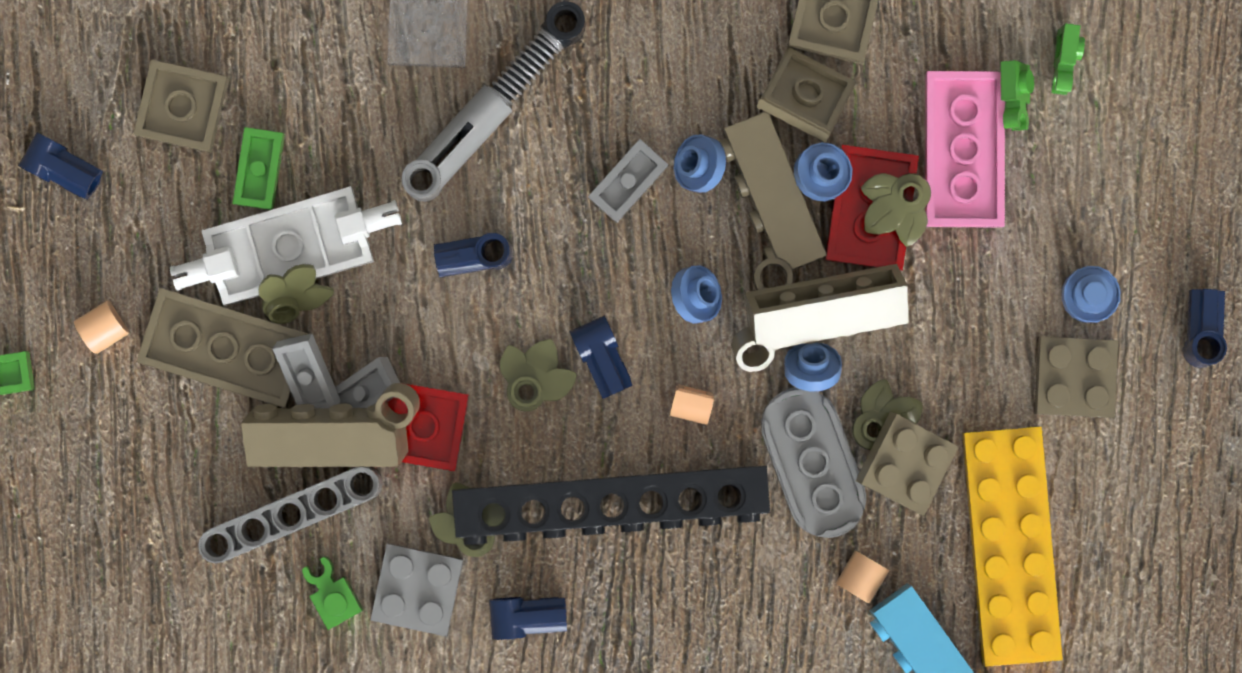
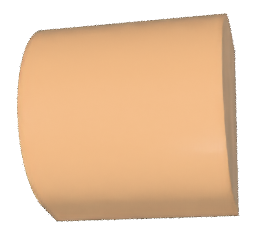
[74,300,130,354]
[669,384,714,425]
[835,550,890,604]

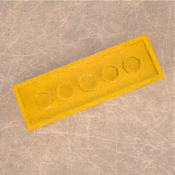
[962,427,1063,667]

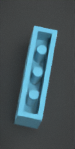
[869,584,974,673]

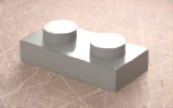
[588,139,669,223]
[273,333,341,408]
[335,357,400,408]

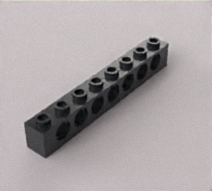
[452,466,770,545]

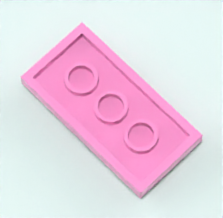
[925,71,1005,228]

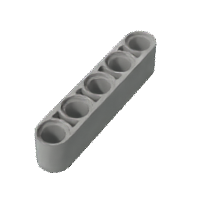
[198,467,383,563]

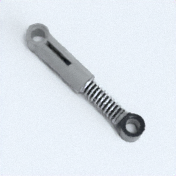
[401,1,586,202]

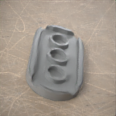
[761,387,867,538]

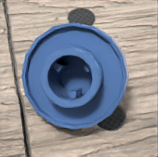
[674,134,726,193]
[794,142,852,201]
[671,265,722,324]
[1061,266,1121,323]
[784,342,842,392]

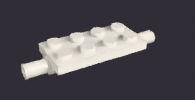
[170,186,402,306]

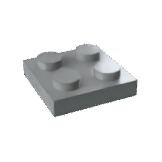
[370,543,464,637]

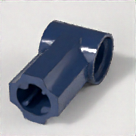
[18,132,103,200]
[434,233,514,278]
[1183,289,1227,368]
[569,315,633,399]
[489,597,567,640]

